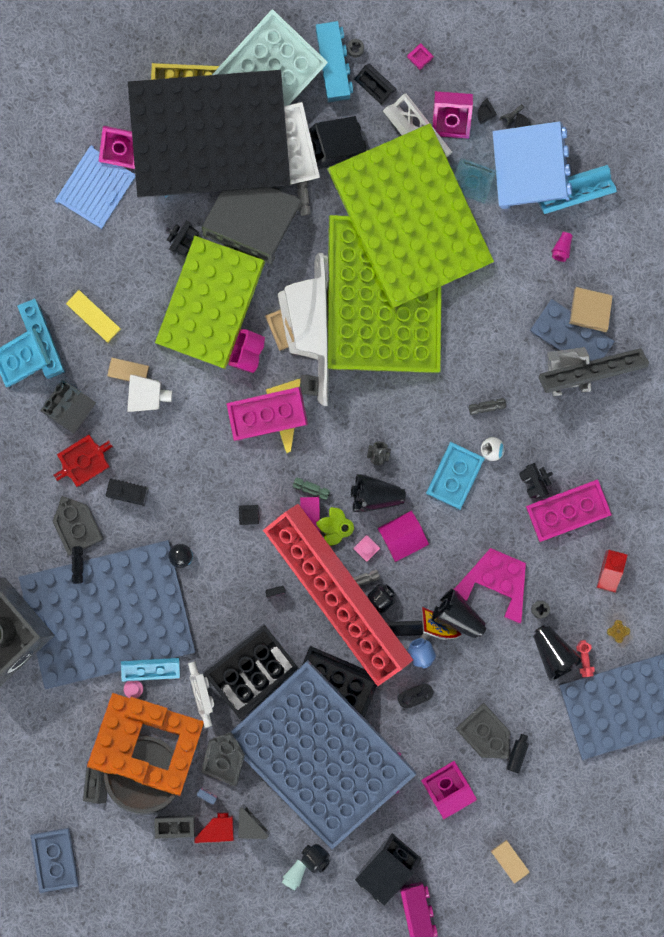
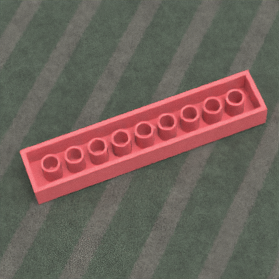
[263,504,413,686]

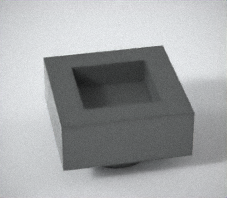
[300,375,319,396]

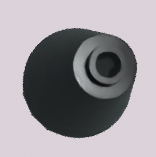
[431,589,486,638]
[533,625,583,681]

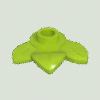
[316,507,354,545]

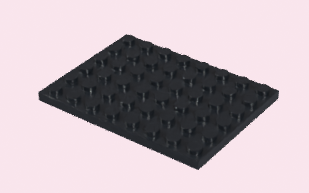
[127,70,290,198]

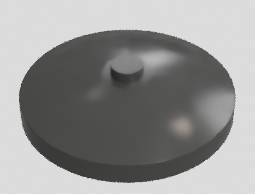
[104,736,177,815]

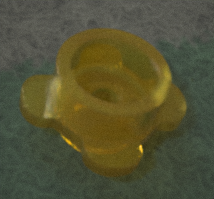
[607,620,630,643]

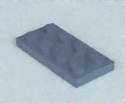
[530,299,615,361]

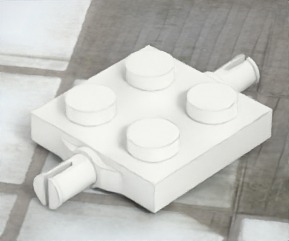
[188,661,214,728]

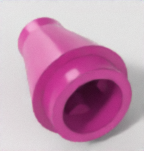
[551,232,573,262]

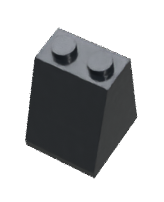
[309,116,366,170]
[355,833,422,906]

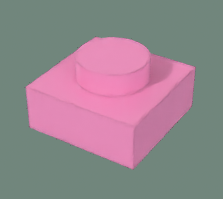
[353,535,380,562]

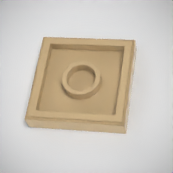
[569,287,613,332]

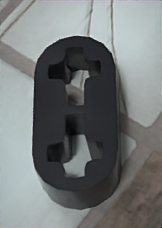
[398,684,433,708]

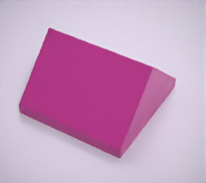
[98,126,135,169]
[378,511,429,562]

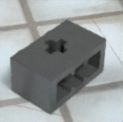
[154,815,196,839]

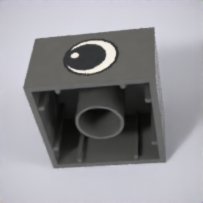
[0,578,55,686]

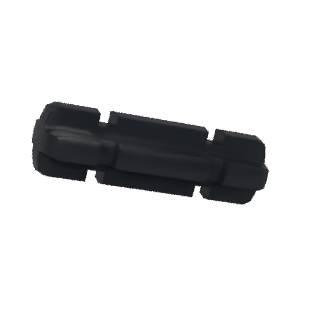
[72,546,83,584]

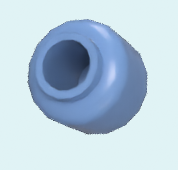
[408,638,436,668]

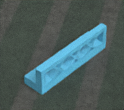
[538,165,617,214]

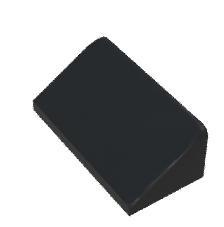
[354,64,396,105]
[386,621,423,636]

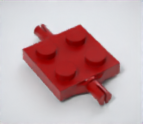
[53,434,113,488]

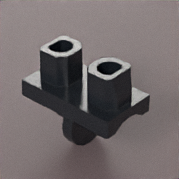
[166,220,199,257]
[519,463,553,499]

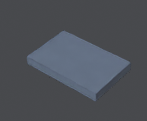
[30,828,79,893]

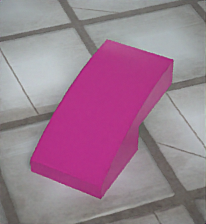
[300,497,320,532]

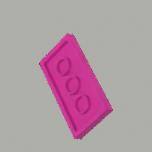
[226,387,308,441]
[526,479,611,542]

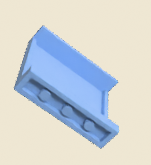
[493,121,572,209]

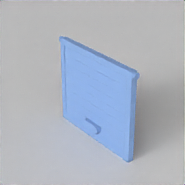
[55,145,136,229]

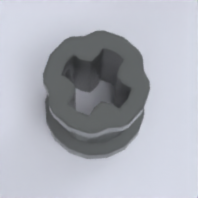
[531,601,550,618]

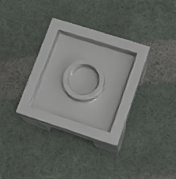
[547,347,591,396]

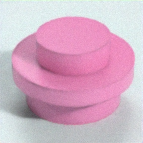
[124,681,143,698]

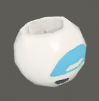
[481,437,505,461]

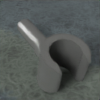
[499,104,524,127]

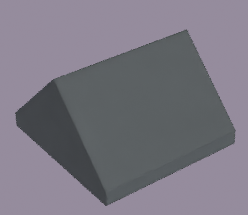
[238,804,270,839]

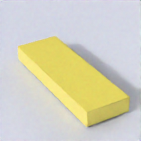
[66,290,121,343]

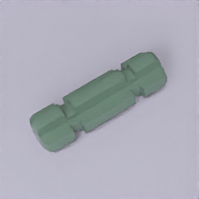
[293,477,330,500]

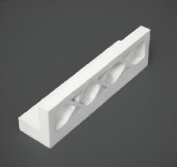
[383,93,452,158]

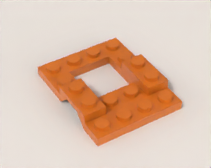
[87,693,204,796]

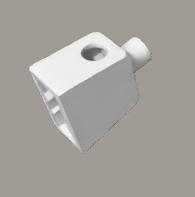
[127,375,172,412]

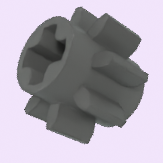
[367,441,391,465]

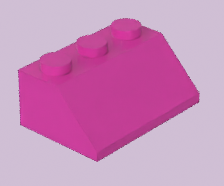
[400,882,438,937]

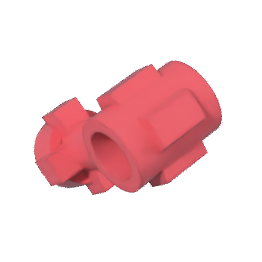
[576,640,595,677]

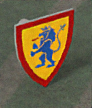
[420,607,462,640]

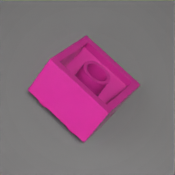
[432,91,473,139]
[421,761,477,819]

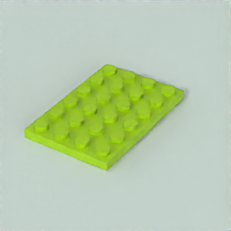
[155,236,265,369]

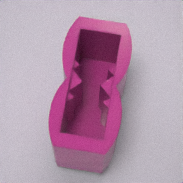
[228,329,265,373]

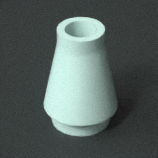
[282,860,306,891]

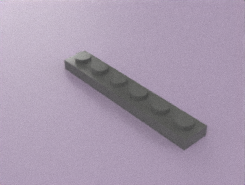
[538,348,649,393]

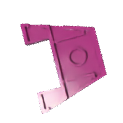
[453,548,526,623]

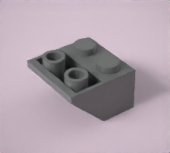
[40,380,96,434]

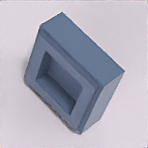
[197,787,218,804]

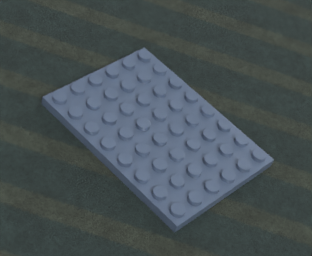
[19,540,196,689]
[230,660,417,849]

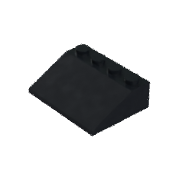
[203,624,299,719]
[302,646,377,717]

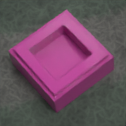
[407,43,434,70]

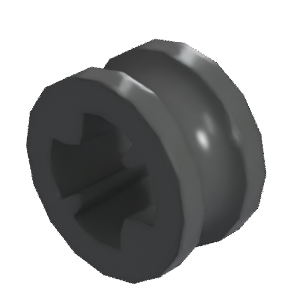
[347,39,364,58]

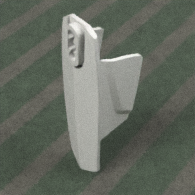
[278,253,329,406]

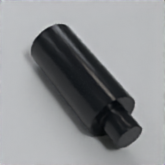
[506,734,529,773]

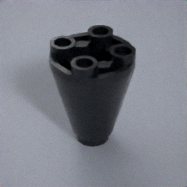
[351,474,406,513]

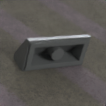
[83,762,107,804]

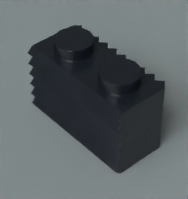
[106,478,149,506]

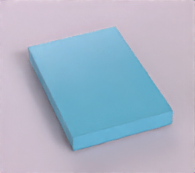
[0,328,50,387]
[426,442,485,510]

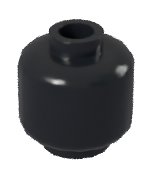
[367,584,396,613]
[301,844,331,873]

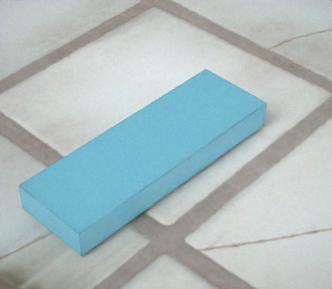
[121,658,180,681]

